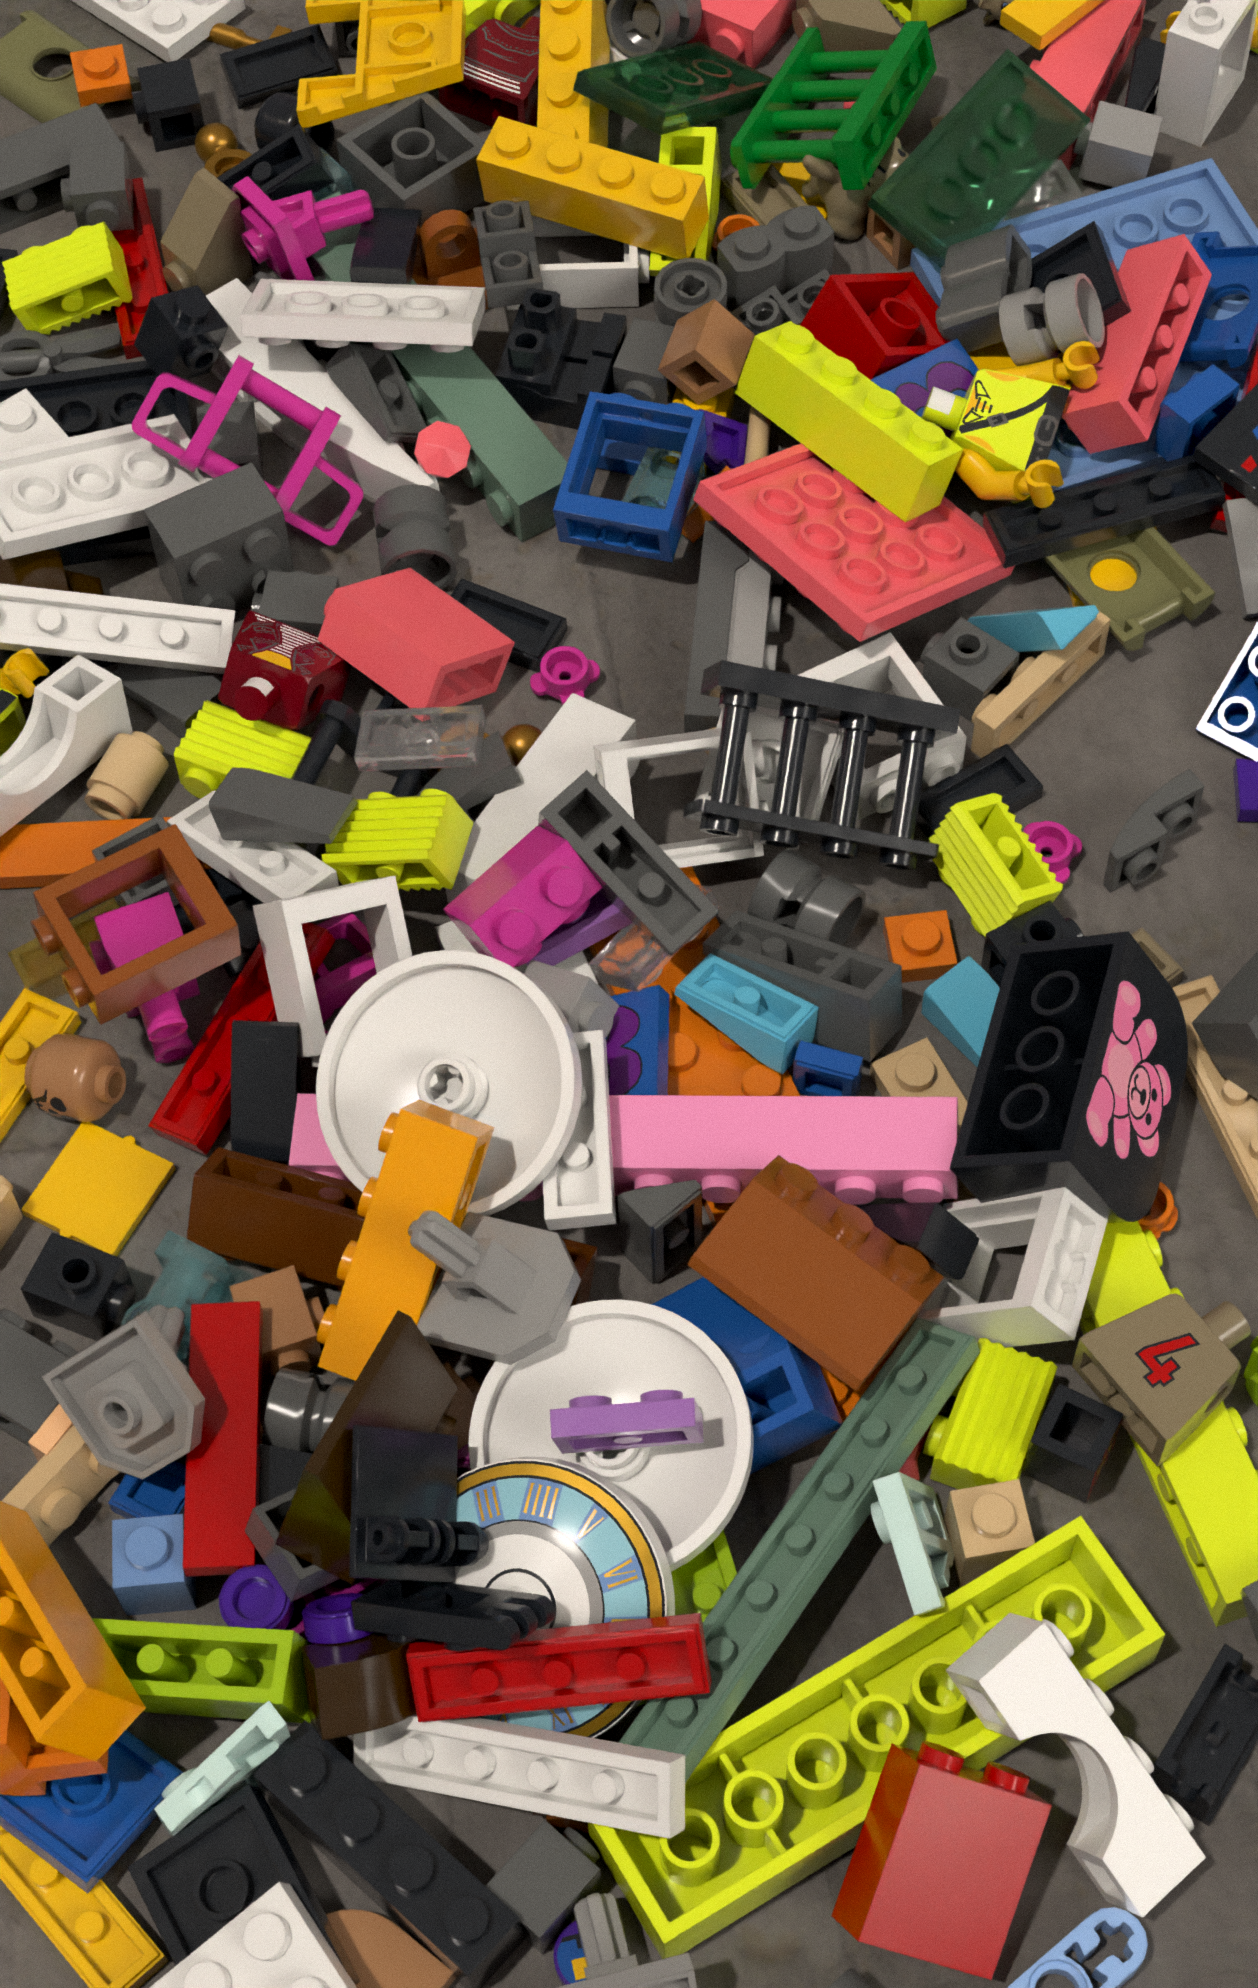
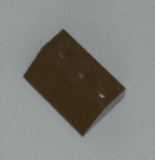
[275,1310,458,1585]

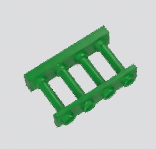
[730,21,937,190]

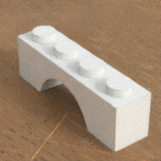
[0,654,133,837]
[946,1613,1206,1917]

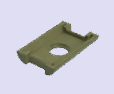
[0,10,142,123]
[1043,527,1215,651]

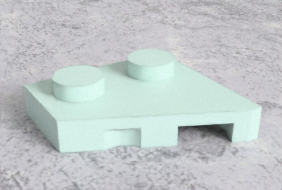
[870,1472,954,1616]
[154,1701,290,1837]

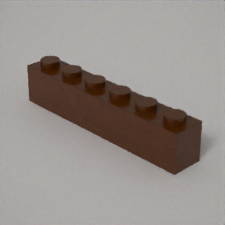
[186,1147,598,1306]

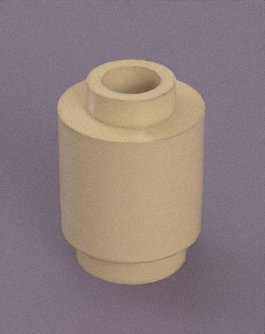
[84,731,169,820]

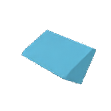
[968,605,1099,652]

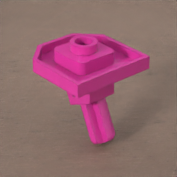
[231,176,374,281]

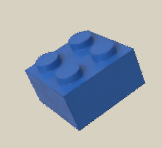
[1153,364,1240,462]

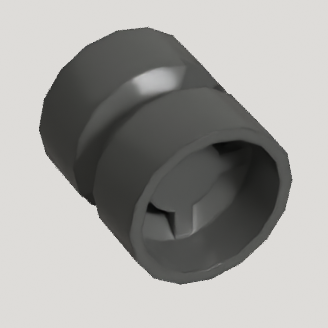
[606,0,702,58]
[654,258,727,327]
[373,484,457,590]
[748,849,866,946]
[262,1368,356,1453]

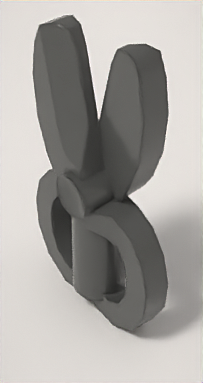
[0,329,122,381]

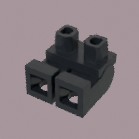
[495,288,627,430]

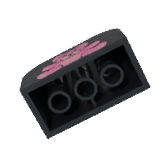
[949,931,1188,1223]

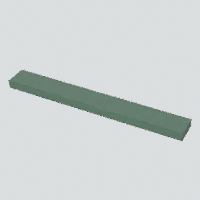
[619,1317,980,1783]

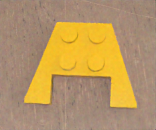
[296,0,466,128]

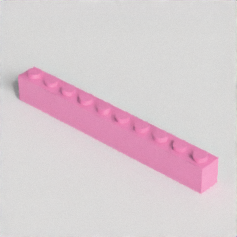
[288,1094,959,1205]

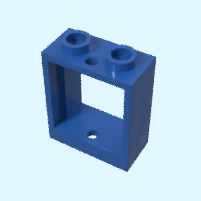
[553,391,707,563]

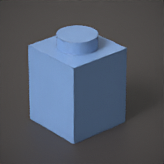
[112,1514,197,1616]

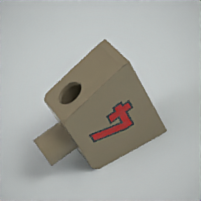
[1072,1294,1251,1467]

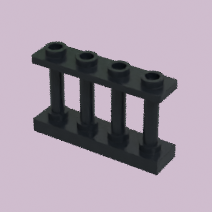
[683,660,960,870]

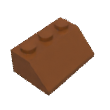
[687,1155,944,1391]

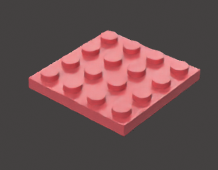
[693,443,1015,642]

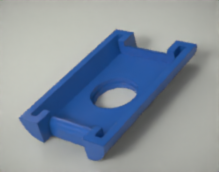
[1175,231,1258,371]

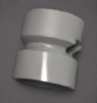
[999,273,1105,366]

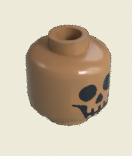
[24,1033,126,1122]

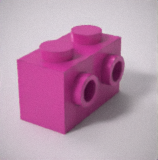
[443,825,603,967]

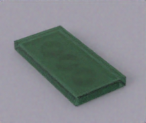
[573,42,773,135]
[867,49,1091,268]

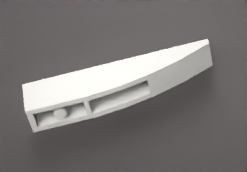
[206,278,439,500]

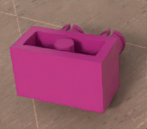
[89,892,200,1063]

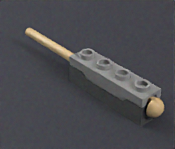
[684,405,784,755]

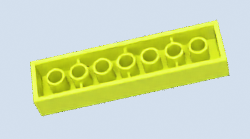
[588,1516,1165,1959]

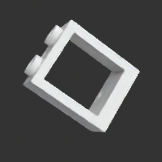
[1154,0,1258,147]
[507,215,649,310]
[797,632,966,821]
[593,728,769,868]
[253,876,412,1067]
[915,1187,1108,1348]

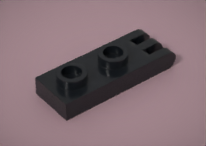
[351,1580,555,1651]

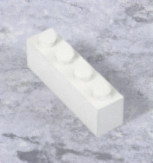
[446,693,640,903]

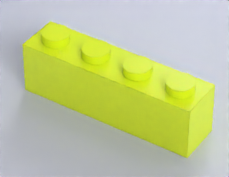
[735,321,964,523]

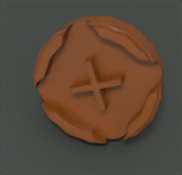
[412,209,489,310]

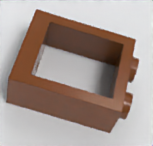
[31,824,241,1025]

